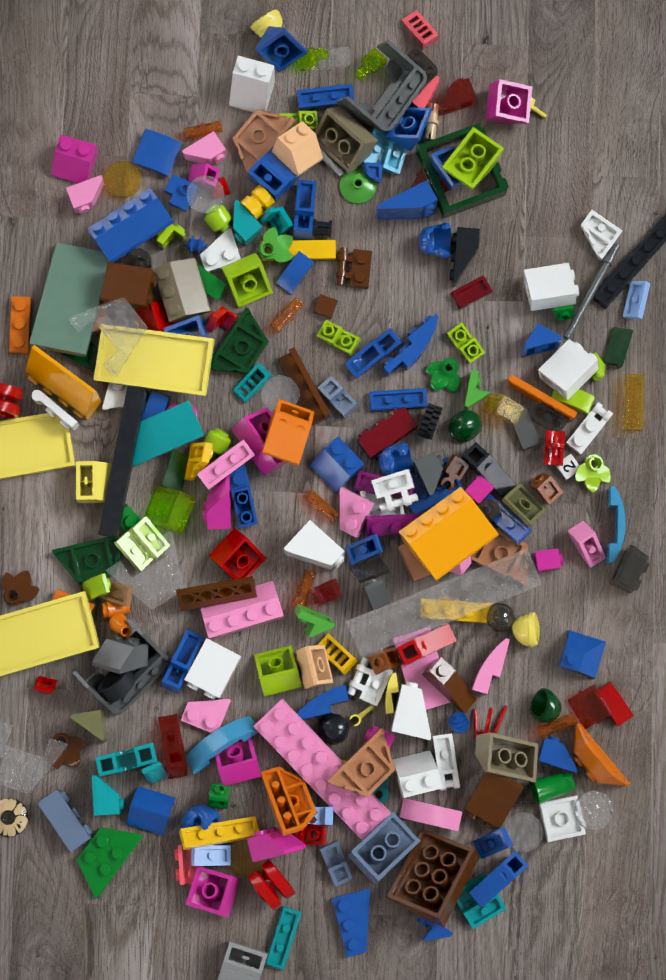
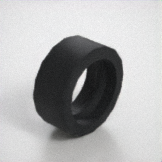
[98,671,136,703]

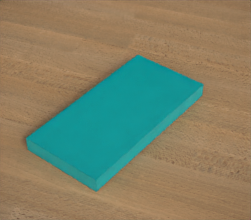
[133,400,205,466]

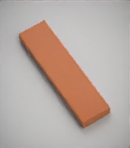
[506,374,578,422]

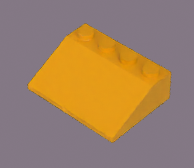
[25,345,101,420]
[399,487,499,581]

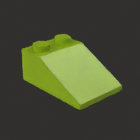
[441,127,504,190]

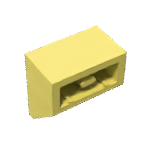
[76,461,112,503]

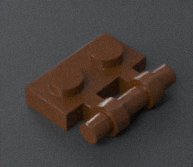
[336,247,372,289]

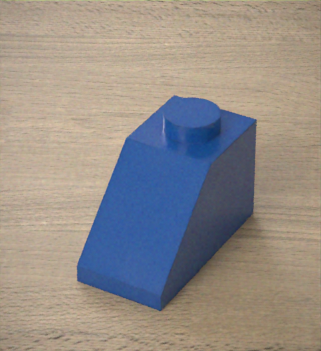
[537,736,577,773]

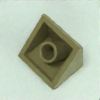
[500,483,547,528]
[70,710,108,742]

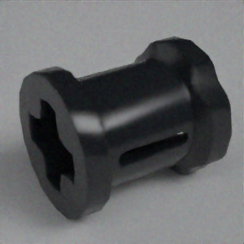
[312,219,332,237]

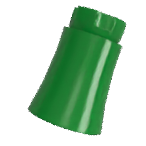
[530,772,575,806]

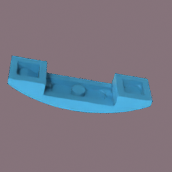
[606,486,626,565]
[184,716,258,774]

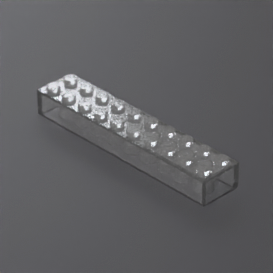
[346,549,542,659]

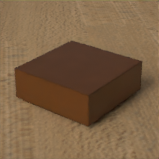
[314,294,338,319]

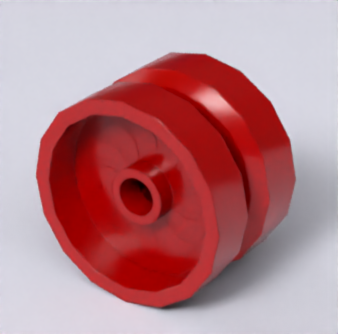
[0,383,24,419]
[247,859,296,910]

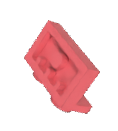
[174,844,204,885]

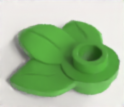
[258,227,293,263]

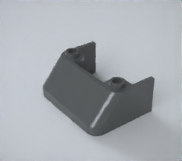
[336,40,427,132]
[73,618,170,715]

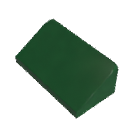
[603,327,633,368]
[162,449,189,493]

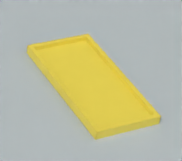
[94,324,215,396]
[0,410,76,480]
[0,591,100,677]

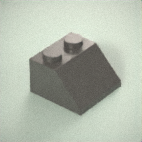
[92,633,148,674]

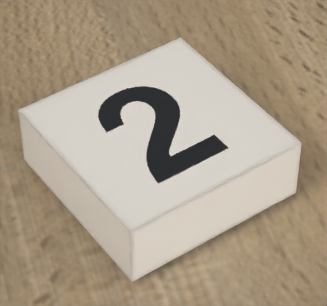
[556,454,579,481]

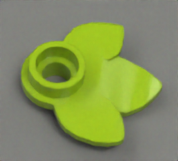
[575,454,611,493]

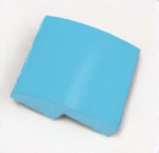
[361,128,407,175]

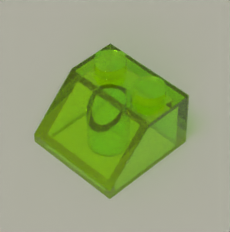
[144,486,196,534]

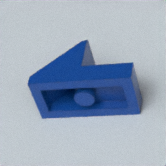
[345,534,383,565]
[473,827,513,859]
[417,915,453,941]

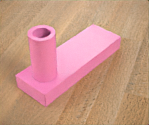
[197,440,255,490]

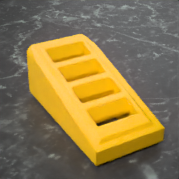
[317,633,358,675]

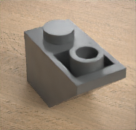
[363,578,391,612]

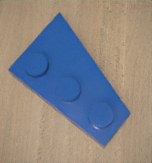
[332,888,370,957]

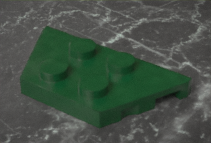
[210,307,269,374]
[52,533,124,584]

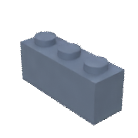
[37,789,92,852]

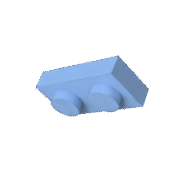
[623,281,650,319]
[191,845,231,866]

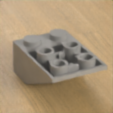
[218,940,268,980]

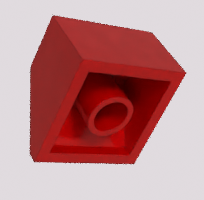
[209,528,266,579]

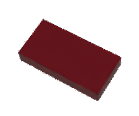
[451,275,493,310]

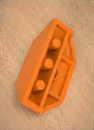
[572,722,631,786]
[261,766,316,836]

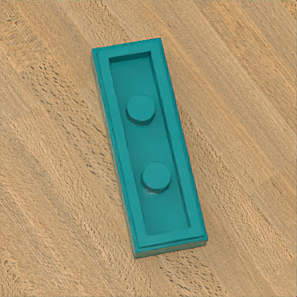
[265,906,302,970]

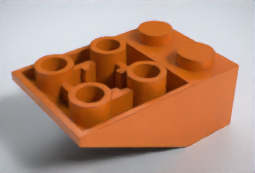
[262,399,314,466]

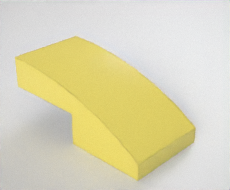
[385,673,399,715]

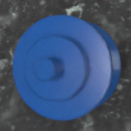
[184,235,207,255]
[448,712,470,733]

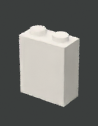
[523,263,579,311]
[538,339,599,400]
[184,638,242,700]

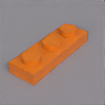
[9,296,32,354]

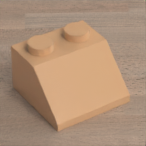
[271,121,323,177]
[296,645,333,689]

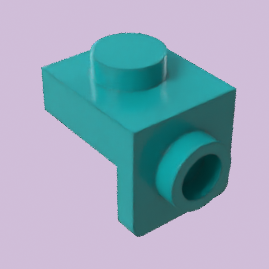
[260,207,294,235]

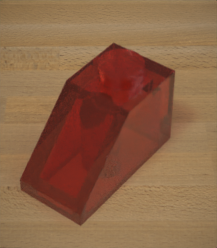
[439,78,476,116]
[311,578,342,608]

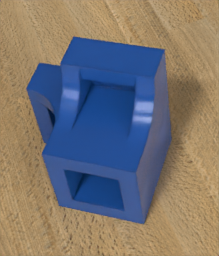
[164,174,199,212]

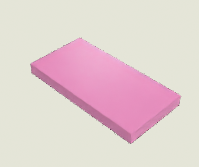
[393,628,451,710]

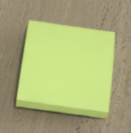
[114,516,170,572]

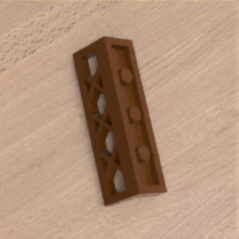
[278,347,330,426]
[176,576,257,611]

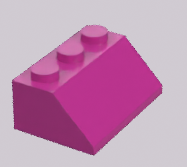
[231,408,287,476]

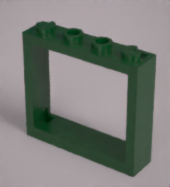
[415,123,508,219]

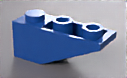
[468,850,529,908]

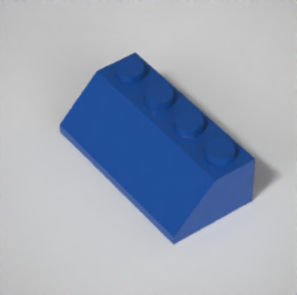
[87,188,174,263]

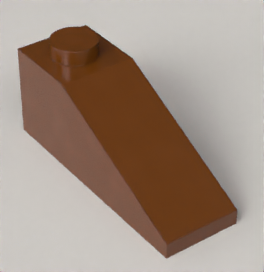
[422,657,476,713]

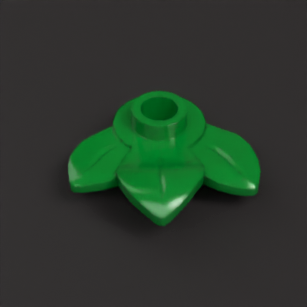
[425,358,460,393]

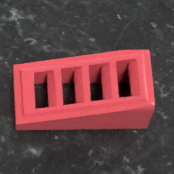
[402,10,438,50]
[411,76,440,108]

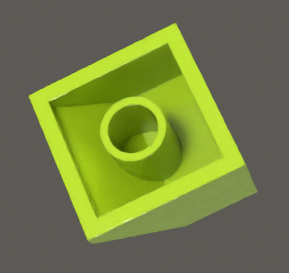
[221,253,273,308]
[254,645,302,696]

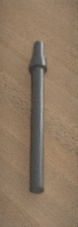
[563,243,620,340]

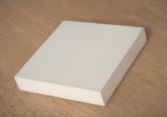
[539,795,586,842]

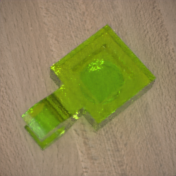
[297,47,329,71]
[355,47,387,81]

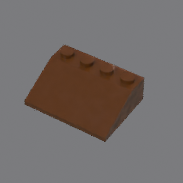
[387,829,478,928]

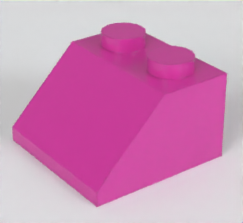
[486,79,532,124]
[51,134,98,184]
[203,476,231,530]
[215,737,261,786]
[247,827,306,862]
[185,866,241,918]

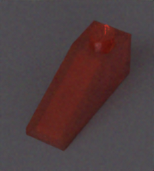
[158,714,187,779]

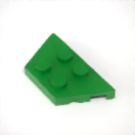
[77,827,143,898]

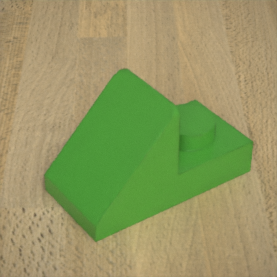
[463,370,490,410]
[294,604,335,637]

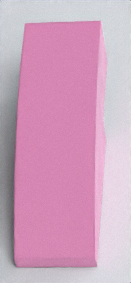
[471,638,510,695]
[399,798,462,831]

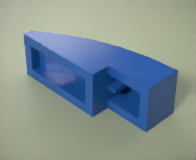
[293,180,317,240]
[345,328,404,379]
[161,629,205,694]
[297,685,349,720]

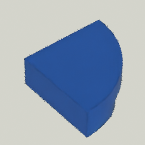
[363,162,382,183]

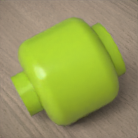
[204,204,232,232]
[203,428,231,458]

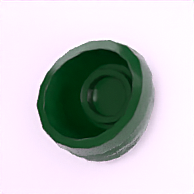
[448,410,482,442]
[530,688,562,723]

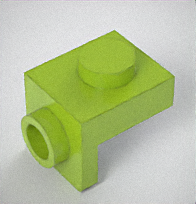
[157,224,186,249]

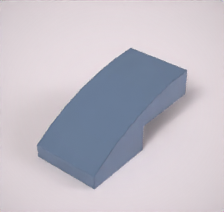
[317,376,358,418]
[319,840,353,887]

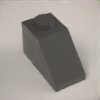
[413,451,444,498]

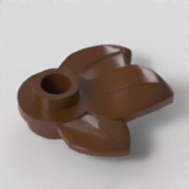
[1,570,39,606]
[49,733,86,769]

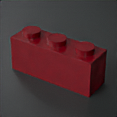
[357,407,418,461]

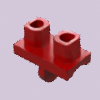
[543,430,565,466]

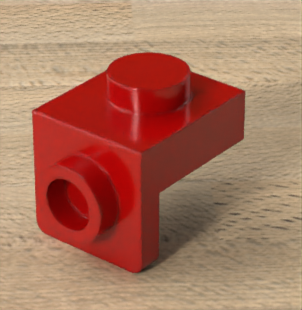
[205,306,237,333]

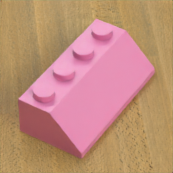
[200,581,284,640]

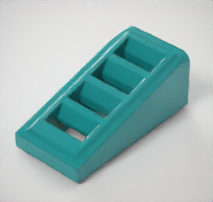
[233,363,274,403]
[142,761,168,784]

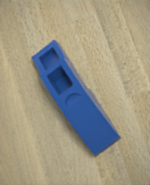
[383,314,439,377]
[223,451,258,528]

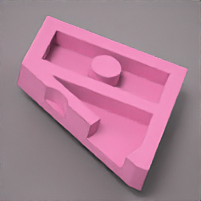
[340,487,374,538]
[181,699,231,733]

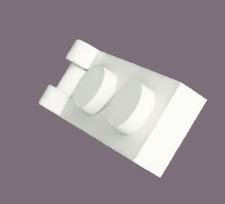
[31,390,79,431]
[565,402,613,455]
[432,733,460,791]

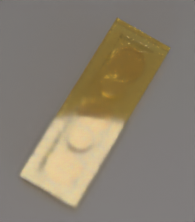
[623,373,645,431]

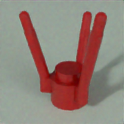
[473,705,507,745]

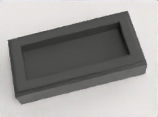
[509,408,541,450]

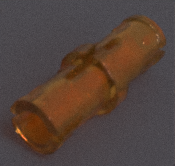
[184,120,223,140]
[270,297,304,333]
[304,488,340,523]
[292,569,317,607]
[537,712,577,739]

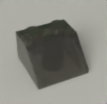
[610,545,650,594]

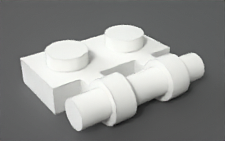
[371,469,418,512]
[347,658,393,706]

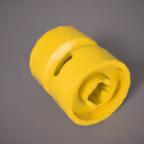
[240,185,275,220]

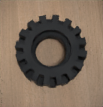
[417,403,443,440]

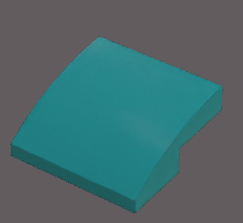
[457,872,506,929]

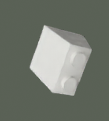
[229,56,275,113]
[284,520,345,570]
[391,681,431,740]
[393,750,443,798]

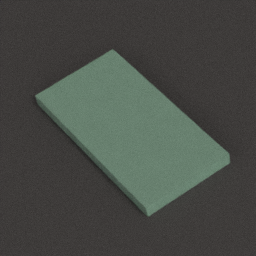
[29,243,109,357]

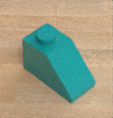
[233,200,263,246]

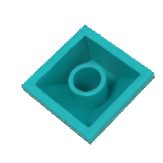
[92,775,125,816]

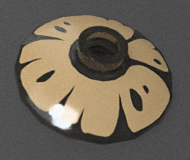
[0,798,29,837]

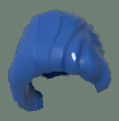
[419,222,452,258]
[379,442,414,476]
[182,804,220,830]

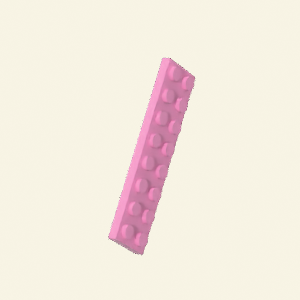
[254,699,391,840]

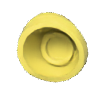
[250,9,282,38]
[512,612,540,648]

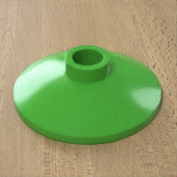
[339,168,377,204]

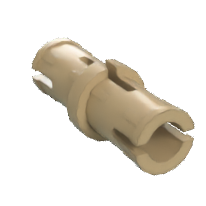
[424,103,439,142]

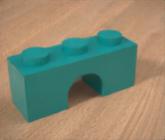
[95,743,159,777]

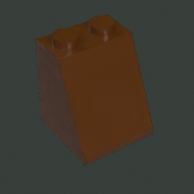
[100,262,157,310]
[463,771,524,830]

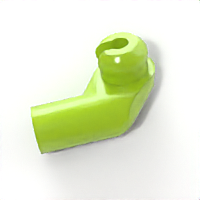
[591,352,606,381]

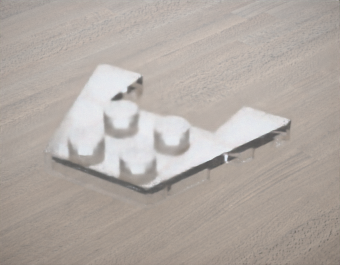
[68,297,148,378]
[106,530,185,610]
[0,721,68,795]

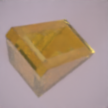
[482,394,525,425]

